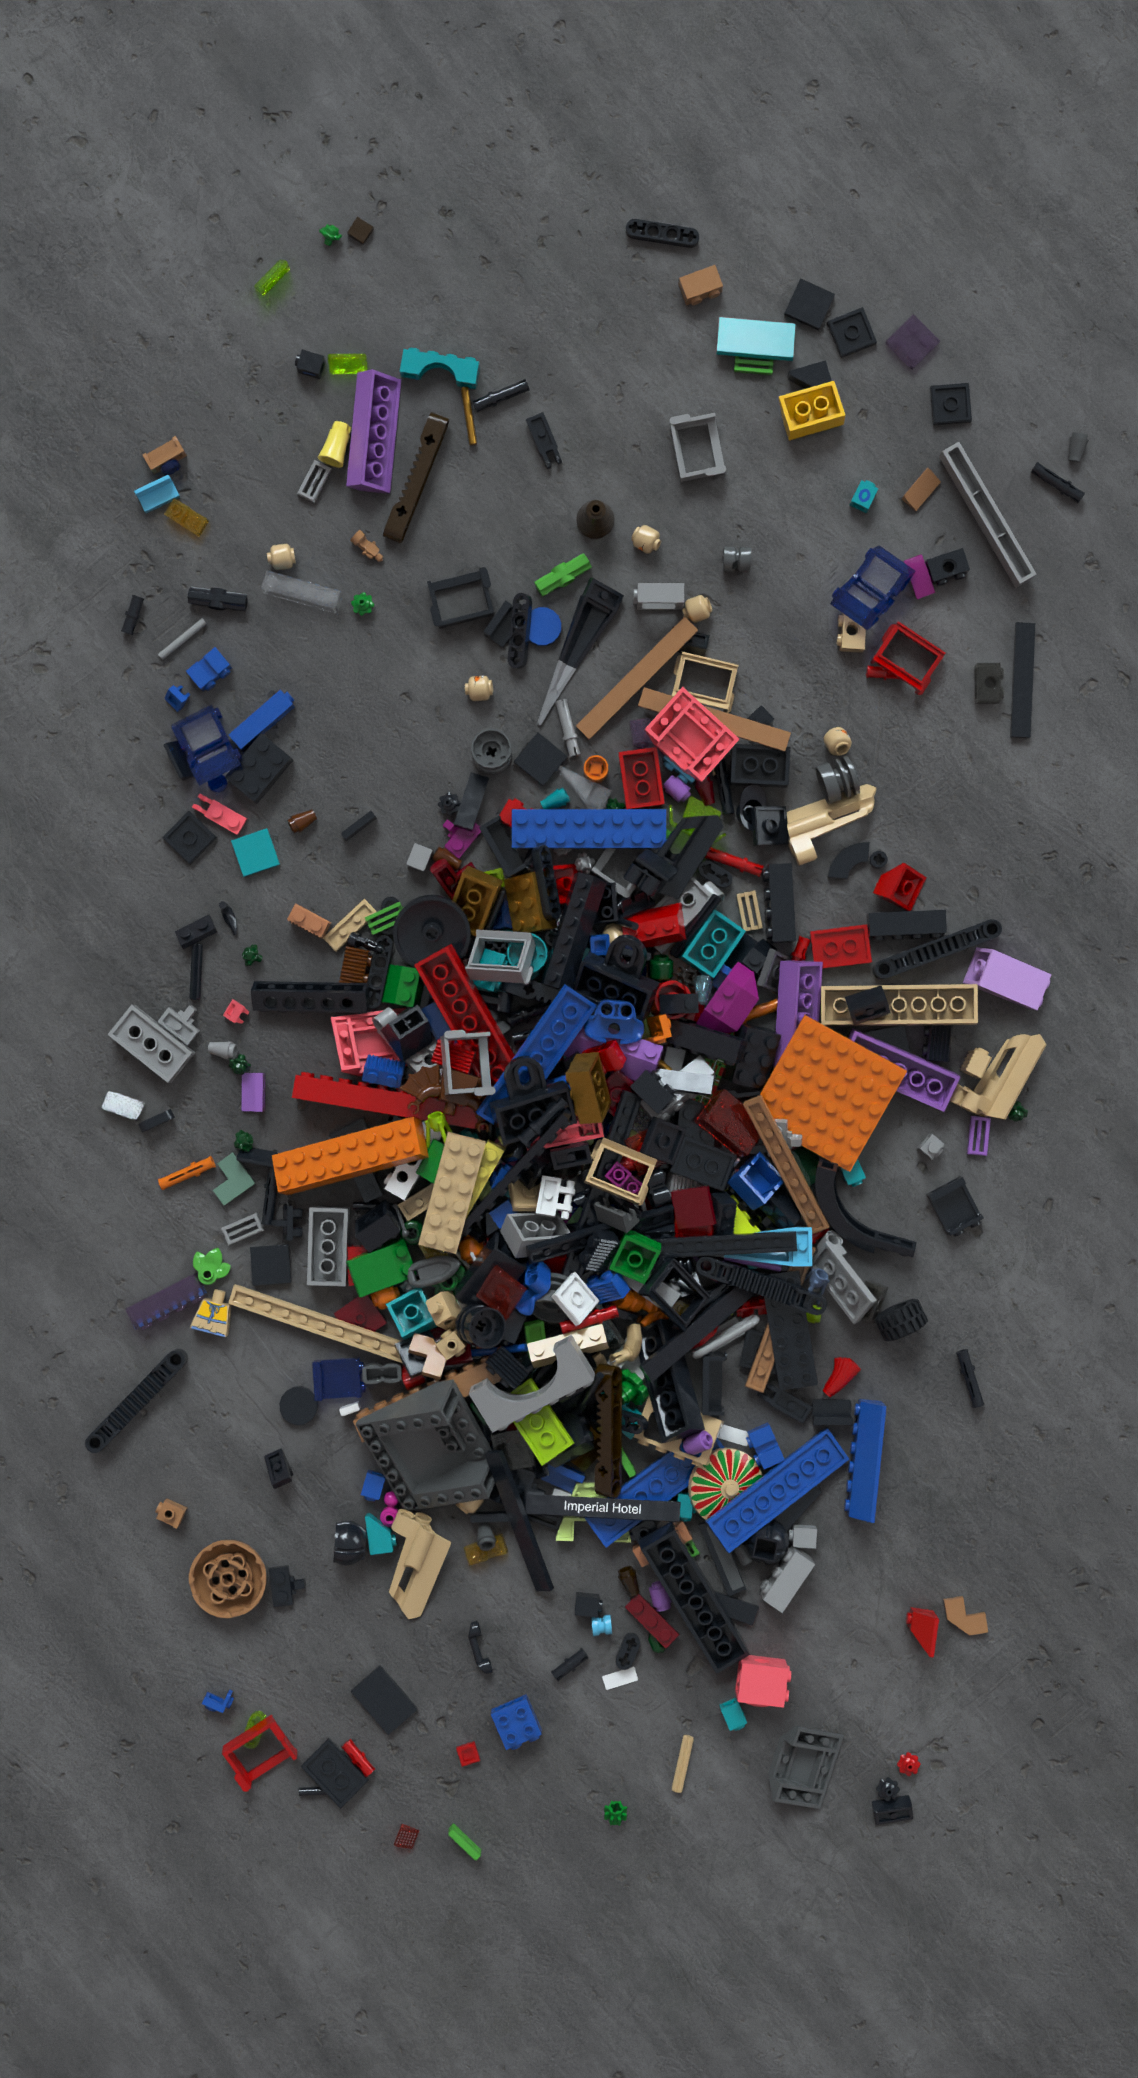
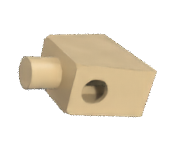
[426,1291,461,1331]

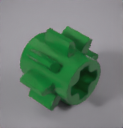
[604,1801,627,1826]

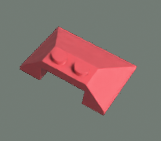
[644,687,739,782]
[331,1007,407,1076]

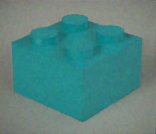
[386,1288,437,1340]

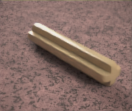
[672,1735,694,1793]

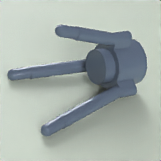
[804,1268,830,1305]

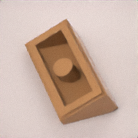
[902,468,941,511]

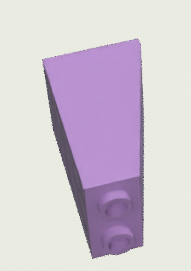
[963,947,1051,1010]

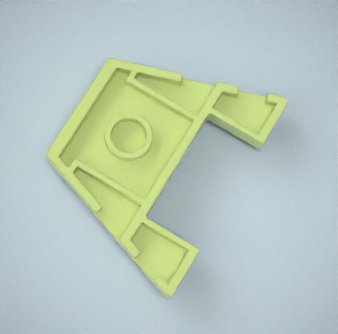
[556,1482,631,1543]

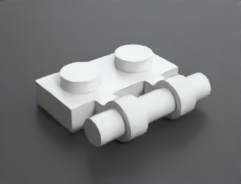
[536,1175,576,1220]

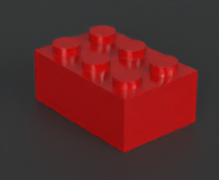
[618,747,665,809]

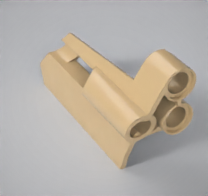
[787,784,876,866]
[950,1034,1047,1120]
[389,1509,451,1619]

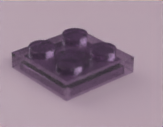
[886,314,940,370]

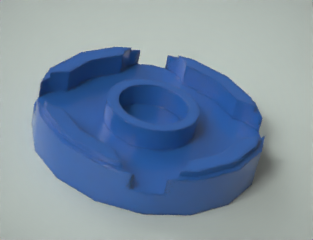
[524,607,561,646]

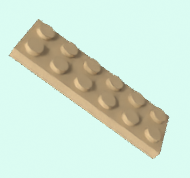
[418,1132,486,1254]

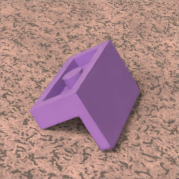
[242,1073,265,1112]

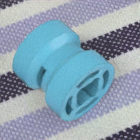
[591,1615,612,1636]

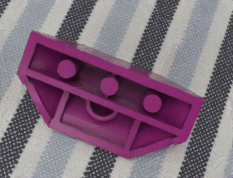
[696,962,759,1033]

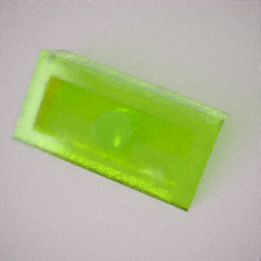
[254,259,290,296]
[328,354,368,374]

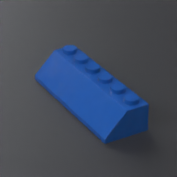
[844,1399,887,1523]

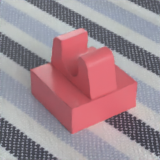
[223,999,249,1024]

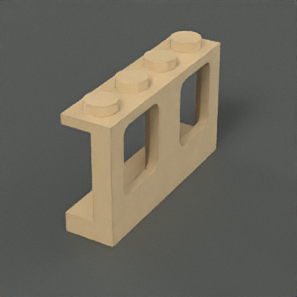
[634,1396,724,1467]

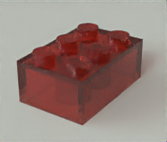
[695,1089,760,1157]

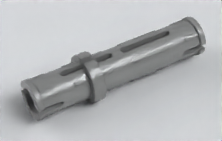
[555,699,581,758]

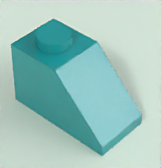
[365,1513,397,1555]

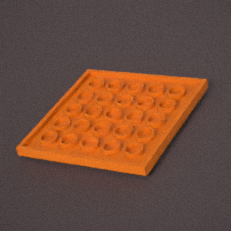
[748,1014,907,1172]

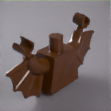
[399,1064,493,1133]

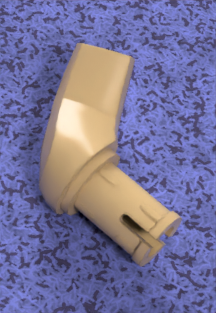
[609,1324,642,1366]

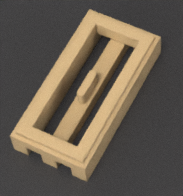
[736,891,763,931]

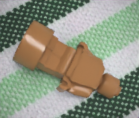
[350,530,383,562]

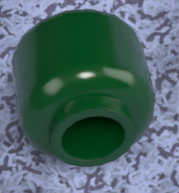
[649,954,674,983]
[400,1219,423,1245]

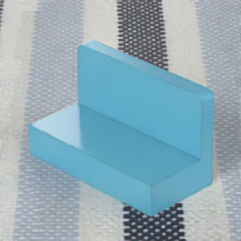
[134,475,180,513]

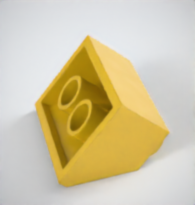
[779,381,845,440]

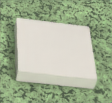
[551,1272,599,1326]

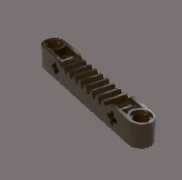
[383,412,450,543]
[595,1363,622,1499]

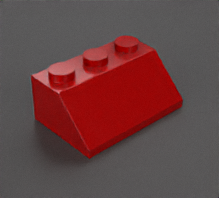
[622,902,686,950]

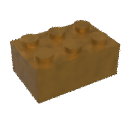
[452,866,503,937]
[504,871,557,934]
[566,1052,612,1124]

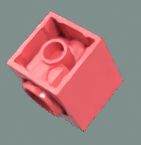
[735,1655,791,1708]

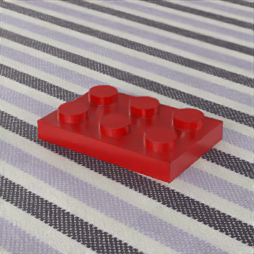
[809,924,872,969]

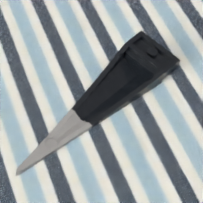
[537,578,624,725]

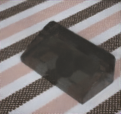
[101,1090,145,1121]

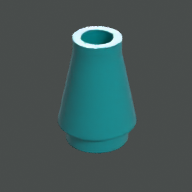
[540,788,570,809]

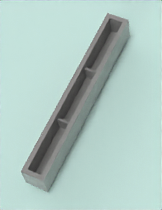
[939,442,1036,588]

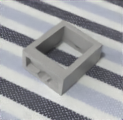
[633,583,684,610]

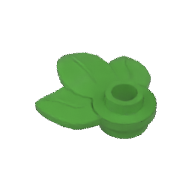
[193,1248,231,1285]

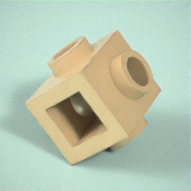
[436,1328,468,1360]

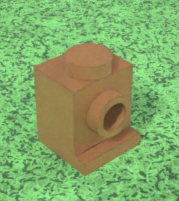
[155,1499,187,1529]

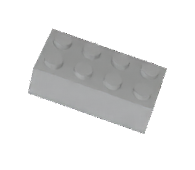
[307,1206,350,1286]

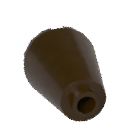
[576,500,615,539]

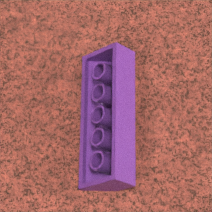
[346,369,401,494]
[773,960,823,1069]
[563,1026,663,1081]
[848,1028,960,1112]

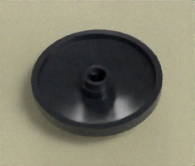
[393,895,471,967]

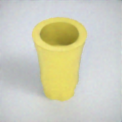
[318,421,351,468]

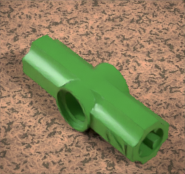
[534,553,592,597]

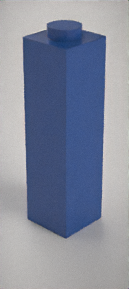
[228,690,295,752]

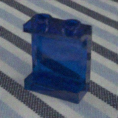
[312,1357,366,1401]

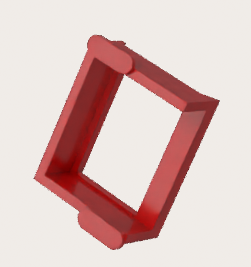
[870,621,946,695]
[222,1714,297,1792]

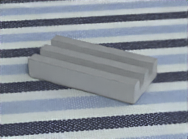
[297,460,332,504]
[221,1213,264,1246]

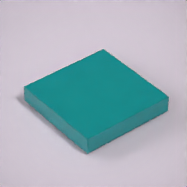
[231,828,280,877]

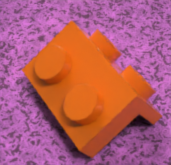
[643,1014,672,1044]

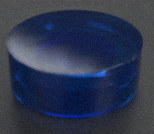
[161,459,181,476]
[208,773,228,793]

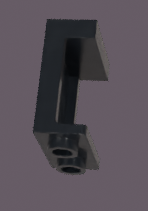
[926,1176,984,1237]

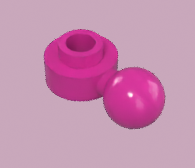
[380,1491,399,1527]

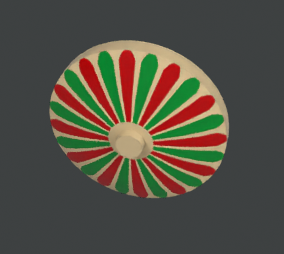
[688,1448,762,1520]

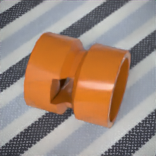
[583,755,608,783]
[609,1287,645,1313]

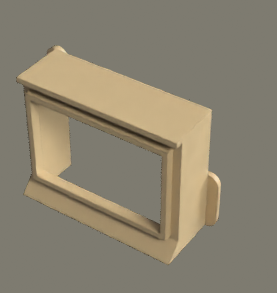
[672,652,738,713]
[584,1137,657,1206]

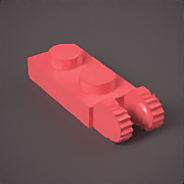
[192,794,247,835]

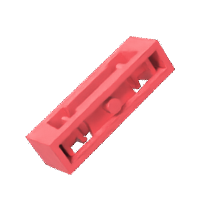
[527,1117,604,1151]

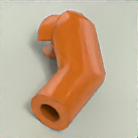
[639,1311,669,1328]

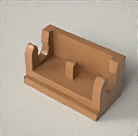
[143,436,187,475]

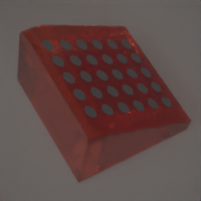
[394,1823,419,1849]

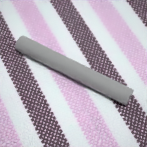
[158,618,207,660]

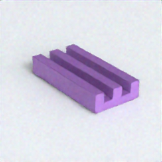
[967,1116,991,1156]

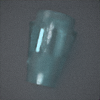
[694,975,713,1005]

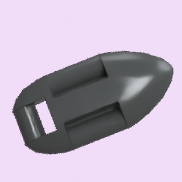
[407,1255,460,1288]

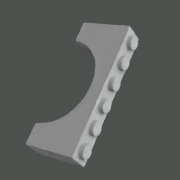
[469,1335,595,1433]

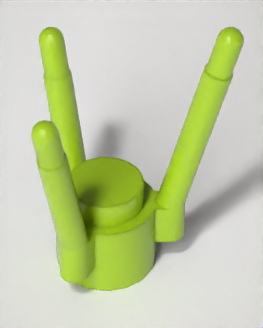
[425,1112,453,1148]

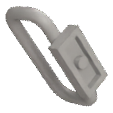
[691,1315,760,1359]

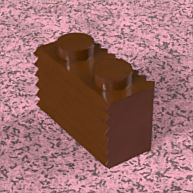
[339,946,373,983]

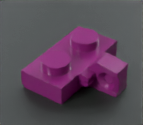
[443,819,481,859]

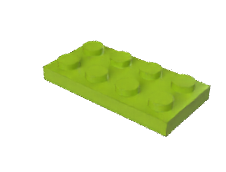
[510,1378,575,1466]

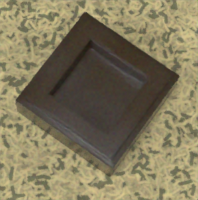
[347,217,374,245]

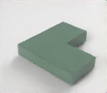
[213,1152,255,1206]

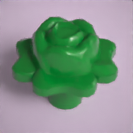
[319,224,342,246]
[351,592,375,616]

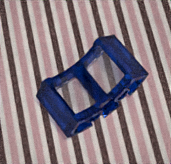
[830,545,916,630]
[171,704,242,786]

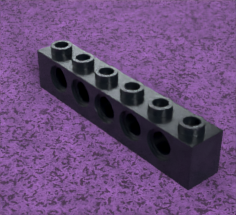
[251,981,370,1014]

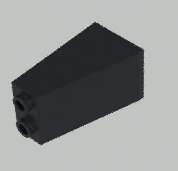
[455,1229,527,1309]

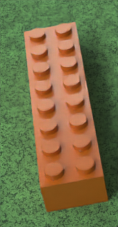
[272,1117,429,1195]

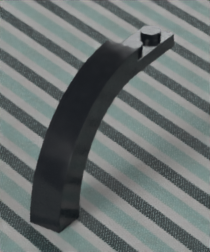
[815,1158,917,1257]

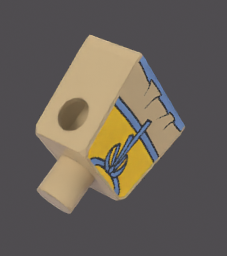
[190,1289,231,1337]

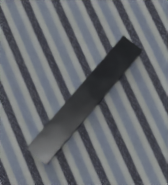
[1010,622,1036,738]

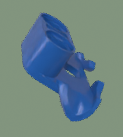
[584,999,644,1045]
[510,1261,551,1315]

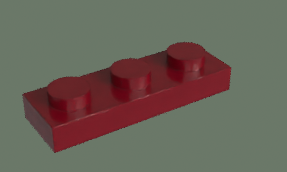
[625,1593,680,1649]

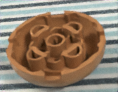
[189,1540,267,1618]

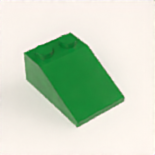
[346,1239,417,1297]

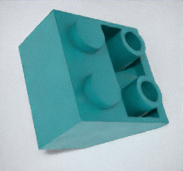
[473,948,509,993]

